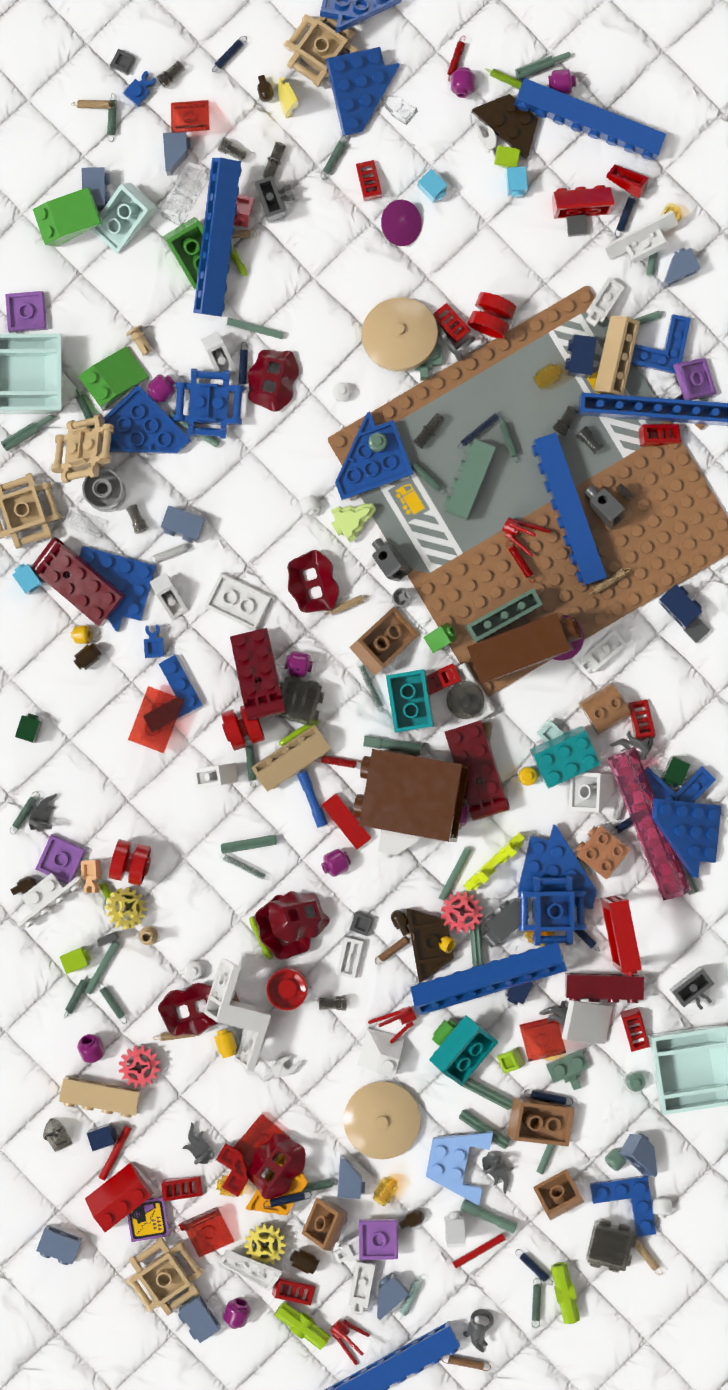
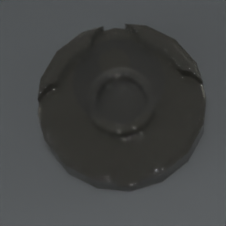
[446,681,485,720]

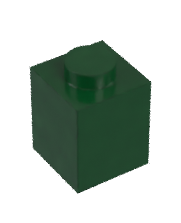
[15,713,43,743]
[661,756,691,787]

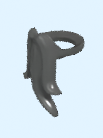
[437,324,476,361]
[610,730,653,760]
[29,793,57,832]
[539,1001,568,1028]
[182,1122,214,1165]
[482,1152,514,1194]
[463,1309,494,1353]

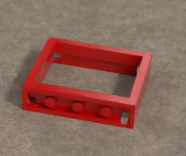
[600,895,642,976]

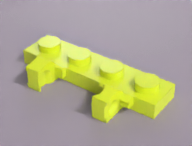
[463,832,525,891]

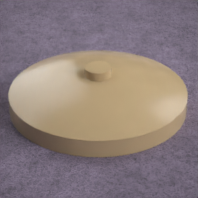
[361,297,438,372]
[344,1081,421,1160]

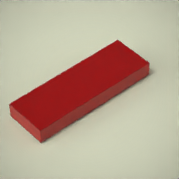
[321,793,371,850]

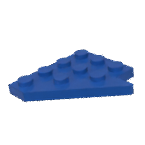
[320,0,402,33]
[325,47,400,136]
[104,385,191,454]
[335,411,414,501]
[79,546,156,632]
[652,799,721,878]
[517,824,597,909]

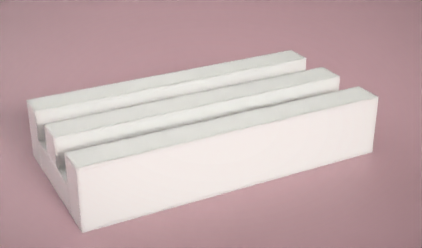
[336,937,363,979]

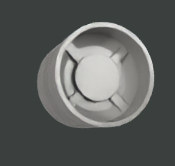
[82,468,126,513]

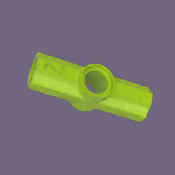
[551,1262,580,1324]
[274,1301,330,1350]

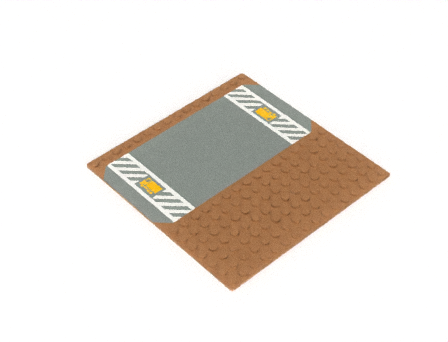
[328,286,728,697]

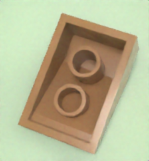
[349,607,420,676]
[507,1097,575,1147]

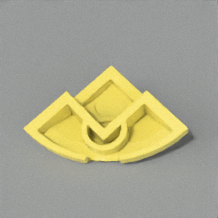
[278,77,298,119]

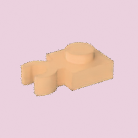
[81,860,101,893]

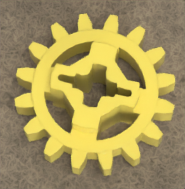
[104,887,147,930]
[244,1222,286,1265]

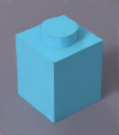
[506,166,528,198]
[417,168,447,203]
[12,564,43,595]

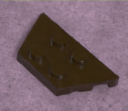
[471,94,538,160]
[406,908,454,982]

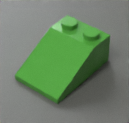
[32,187,102,247]
[162,217,203,289]
[78,346,149,411]

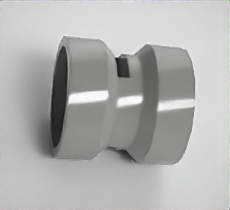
[392,588,411,608]

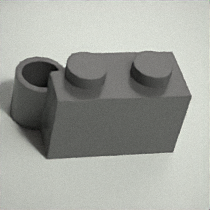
[481,900,529,948]

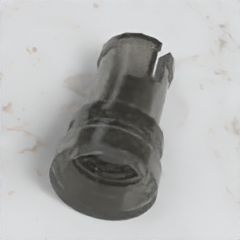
[156,60,185,88]
[217,137,247,162]
[553,406,578,436]
[575,426,604,454]
[126,504,149,534]
[319,995,347,1011]

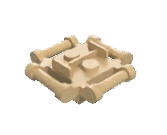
[283,14,359,87]
[51,414,114,483]
[0,473,62,549]
[125,1237,204,1316]

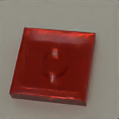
[171,100,210,133]
[519,1018,566,1062]
[183,1207,234,1258]

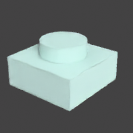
[536,719,564,742]

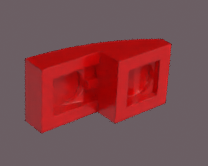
[426,663,461,695]

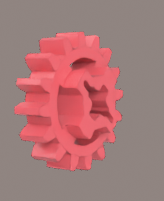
[441,891,483,934]
[118,1045,161,1088]

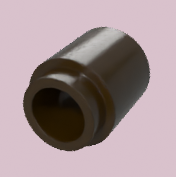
[73,643,102,670]
[289,1248,320,1275]

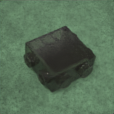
[275,675,325,726]
[586,1219,636,1273]

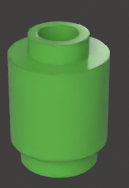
[431,1019,457,1046]

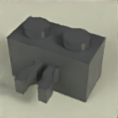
[255,175,295,223]
[669,966,715,1010]

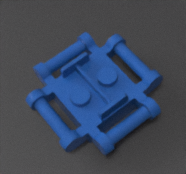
[173,368,244,439]
[518,875,587,946]

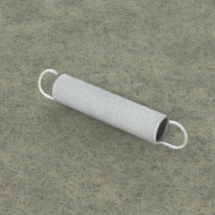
[147,542,194,564]
[612,780,631,826]

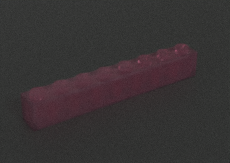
[607,747,691,901]

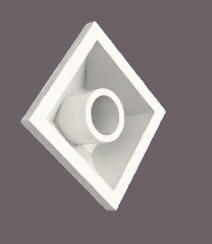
[569,773,615,812]
[378,830,420,858]
[357,1028,404,1078]

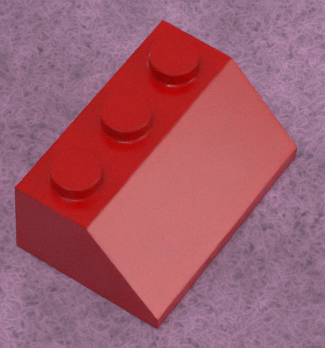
[552,185,615,219]
[85,1162,154,1233]

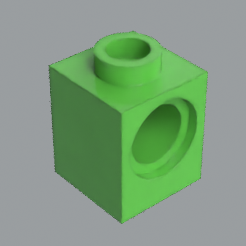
[423,623,458,653]

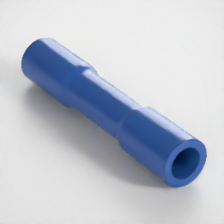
[297,771,328,828]

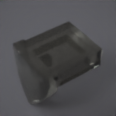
[43,1118,73,1152]

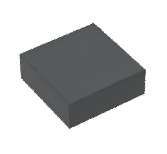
[110,48,136,75]
[566,215,587,237]
[683,618,710,644]
[349,911,374,936]
[97,931,119,947]

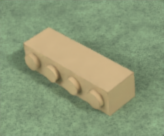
[594,316,640,395]
[251,725,331,792]
[59,1076,141,1118]

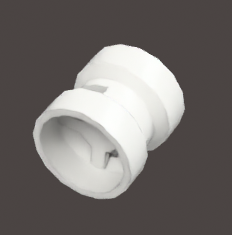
[660,375,682,399]

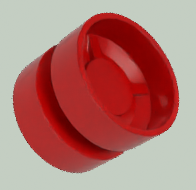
[467,292,517,339]
[221,705,265,751]
[108,839,151,886]
[266,966,308,1011]

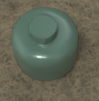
[368,433,387,453]
[625,1071,645,1092]
[605,1149,626,1171]

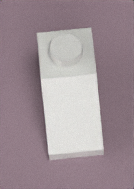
[200,331,237,380]
[149,572,188,620]
[193,763,238,789]
[444,1212,466,1248]

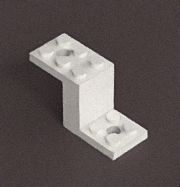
[204,957,271,1072]

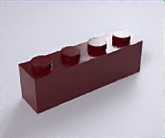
[564,973,644,1003]

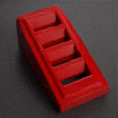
[355,160,382,201]
[606,164,649,198]
[433,303,471,344]
[638,424,681,447]
[628,699,656,741]
[620,1007,650,1052]
[161,1176,203,1201]
[272,1276,316,1306]

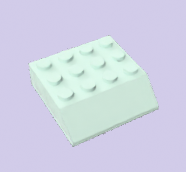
[0,333,62,414]
[648,1026,728,1115]

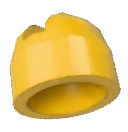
[439,936,456,953]

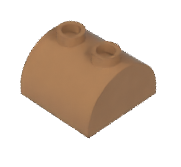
[578,683,631,735]
[533,1169,585,1221]
[301,1198,348,1251]

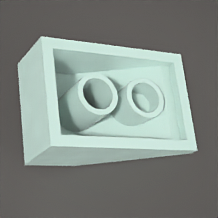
[91,182,158,253]

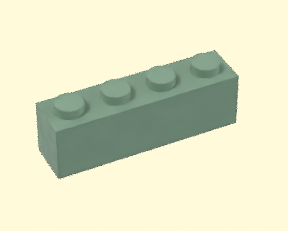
[443,439,496,520]
[465,588,543,644]

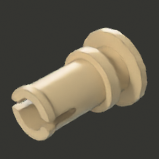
[126,325,153,356]
[139,926,158,945]

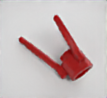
[502,517,551,557]
[368,1006,417,1044]
[330,1319,370,1365]

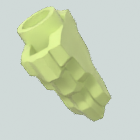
[331,503,376,543]

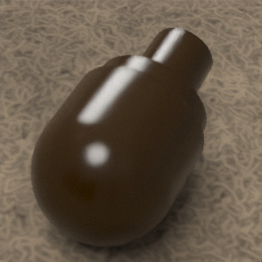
[257,75,274,102]
[10,876,37,896]
[390,910,410,936]
[398,1209,425,1230]

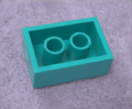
[386,669,435,733]
[529,726,601,789]
[429,1015,499,1086]

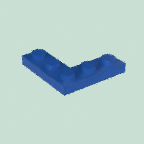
[631,314,691,375]
[143,655,203,733]
[634,766,716,803]
[590,1175,656,1237]

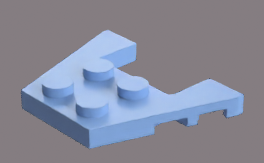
[426,1131,493,1205]

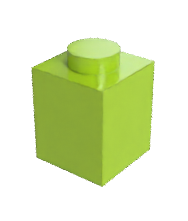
[59,946,91,974]

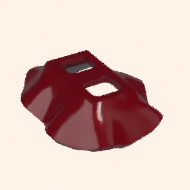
[247,350,299,412]
[287,550,340,613]
[269,891,330,942]
[254,895,311,960]
[158,983,218,1036]
[247,1134,306,1199]

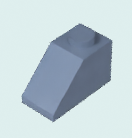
[163,131,192,176]
[662,248,701,288]
[619,1133,658,1177]
[337,1155,365,1199]
[377,1273,409,1321]

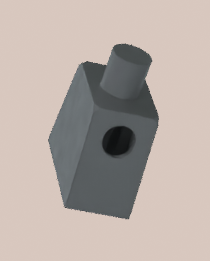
[585,485,625,530]
[372,538,413,582]

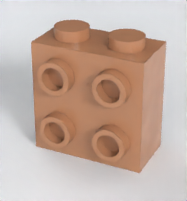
[575,825,631,880]

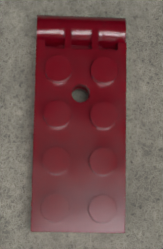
[31,537,126,627]
[230,628,286,721]
[444,720,510,821]

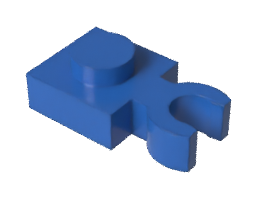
[123,71,156,107]
[143,625,165,659]

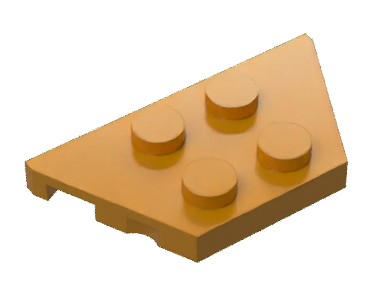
[245,1153,309,1215]

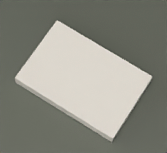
[204,572,272,631]
[562,1000,613,1044]

